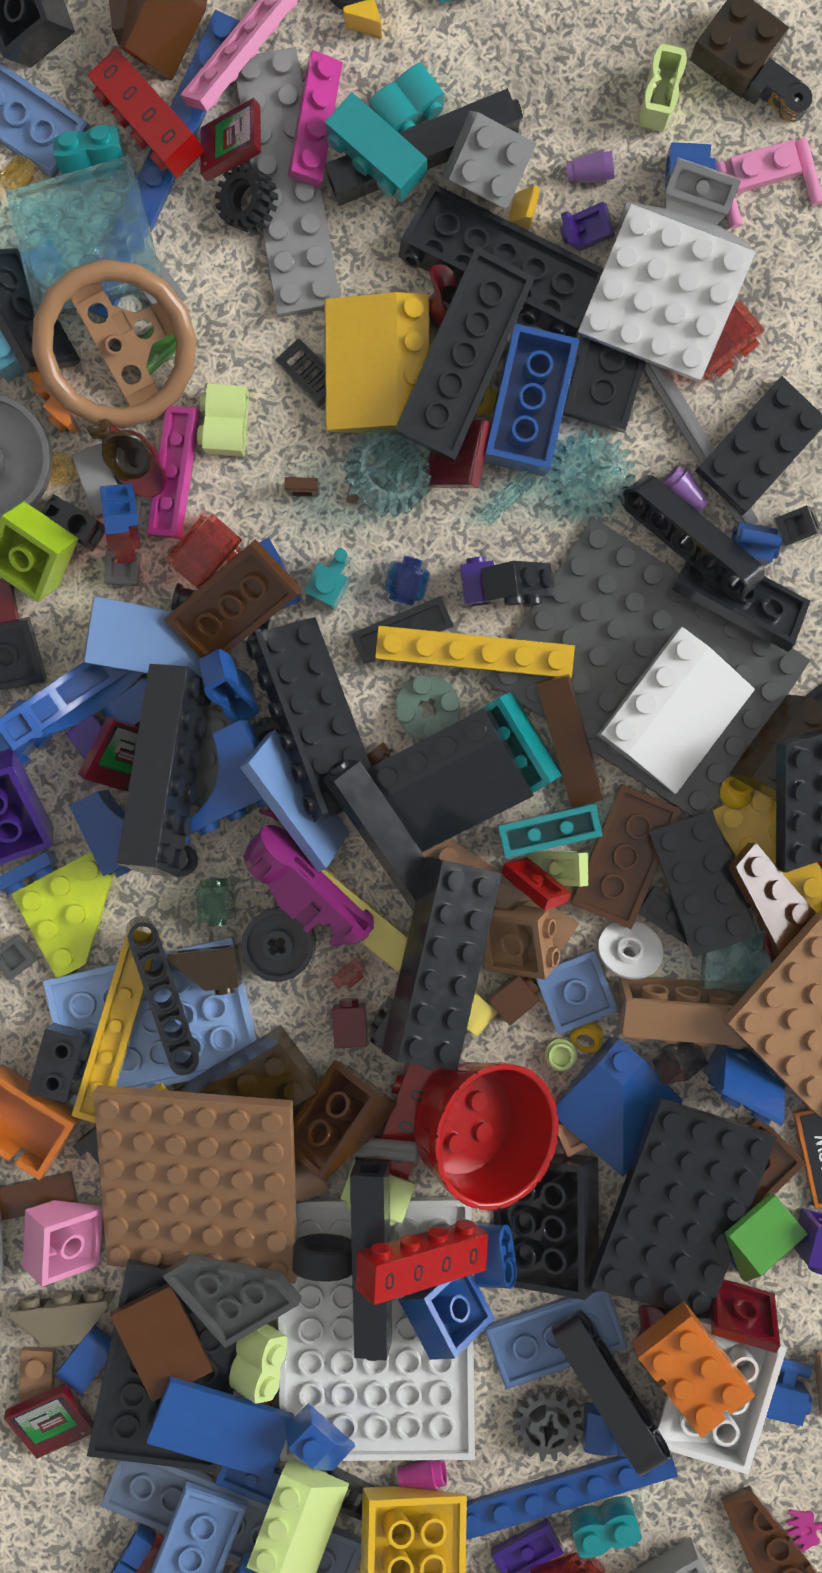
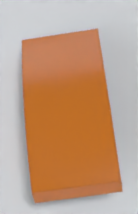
[26,372,78,435]

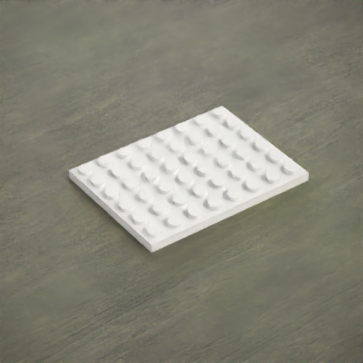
[278,1197,475,1461]

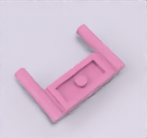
[715,138,822,229]

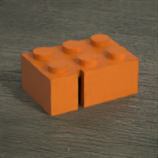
[0,1064,81,1181]
[632,1301,755,1438]

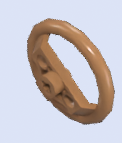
[32,259,197,428]

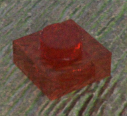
[331,956,366,989]

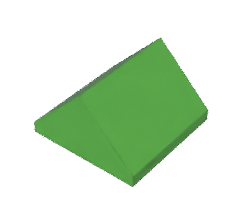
[725,1193,808,1282]

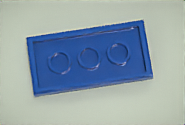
[146,1376,294,1480]

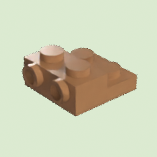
[484,905,560,980]

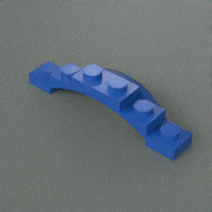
[0,662,144,751]

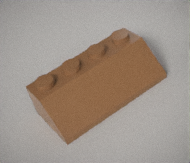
[619,976,750,1049]

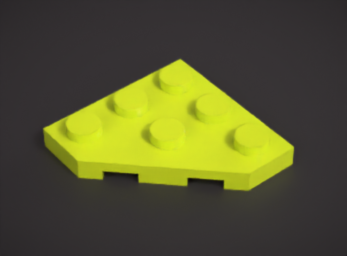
[11,852,114,978]

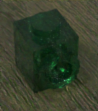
[195,877,236,927]

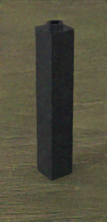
[325,88,523,206]
[322,759,426,912]
[350,1159,392,1361]

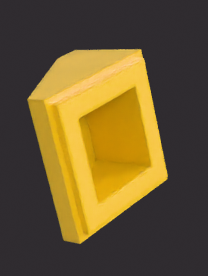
[343,0,382,38]
[508,185,540,230]

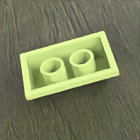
[246,1457,349,1573]

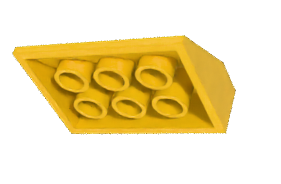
[324,292,429,435]
[360,1486,467,1573]

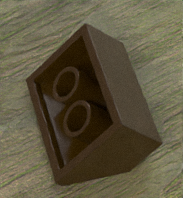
[730,695,822,801]

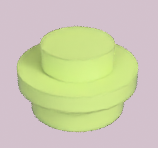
[544,1038,577,1071]

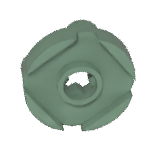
[396,675,460,740]

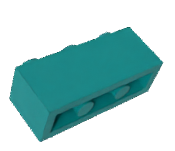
[325,92,427,202]
[476,692,562,793]
[497,803,603,858]

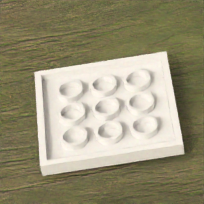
[578,204,756,383]

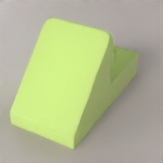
[529,851,588,887]

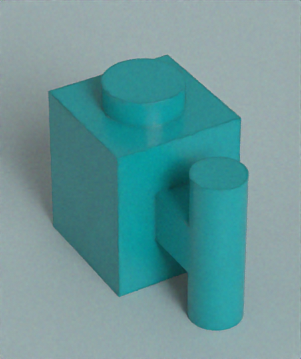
[304,548,350,611]

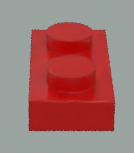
[501,857,571,910]

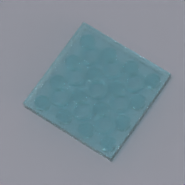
[6,155,162,315]

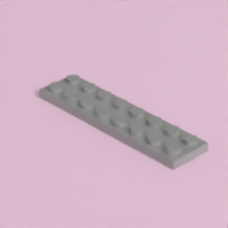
[236,47,340,318]

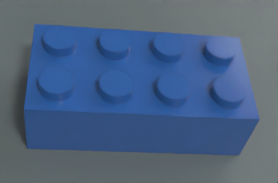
[484,323,579,477]

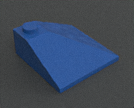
[556,1037,683,1177]

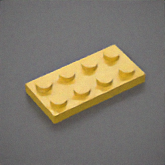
[713,790,822,907]

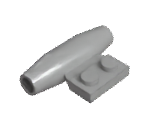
[617,157,750,249]

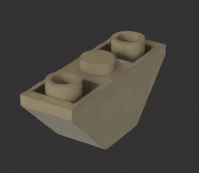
[10,1287,114,1348]

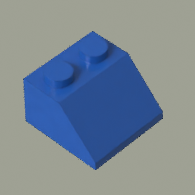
[399,1275,495,1360]

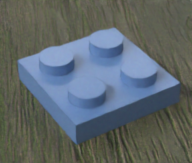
[536,949,618,1035]

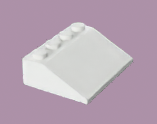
[597,627,755,794]
[657,1318,787,1474]

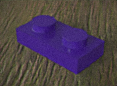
[491,1518,564,1573]

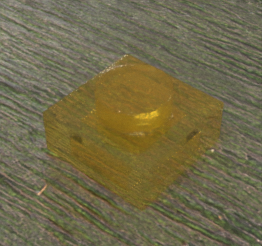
[0,154,38,193]

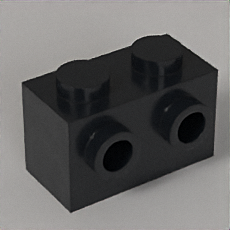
[481,560,555,607]
[28,1023,93,1103]

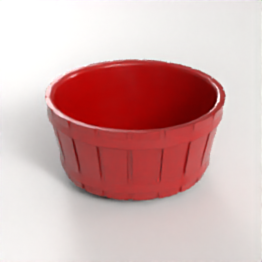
[414,1062,559,1211]

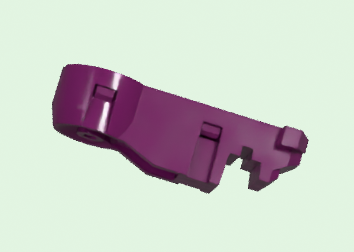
[243,825,374,947]

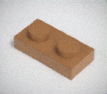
[19,1346,56,1403]

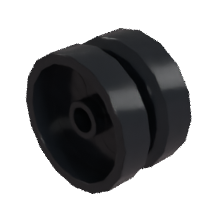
[241,906,317,982]

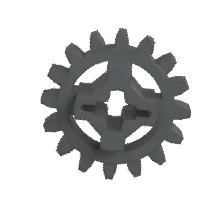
[512,1385,583,1462]

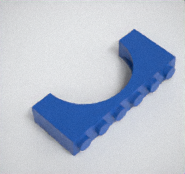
[69,719,267,878]

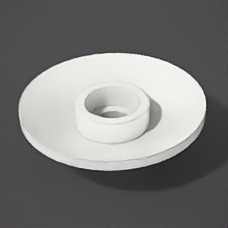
[598,921,663,980]

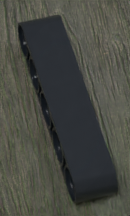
[621,474,765,600]
[126,916,199,1075]
[551,1309,671,1476]

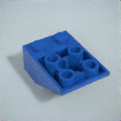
[702,1044,785,1126]

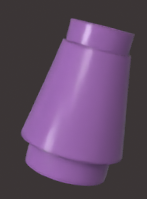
[567,149,614,184]
[662,465,709,512]

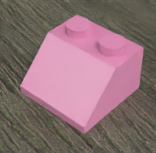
[23,1200,103,1287]

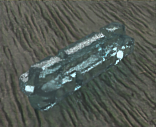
[480,471,535,525]

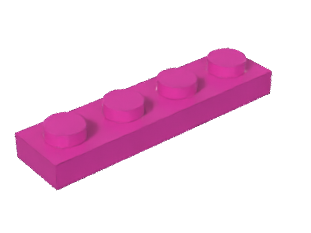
[287,50,343,187]
[147,406,201,540]

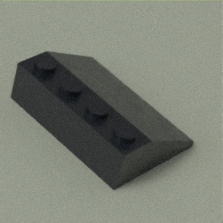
[366,707,534,852]
[494,1154,599,1300]

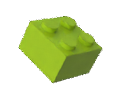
[0,501,79,602]

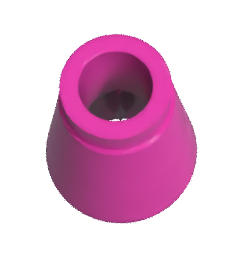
[398,1460,447,1491]

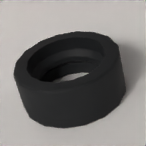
[292,1233,352,1282]

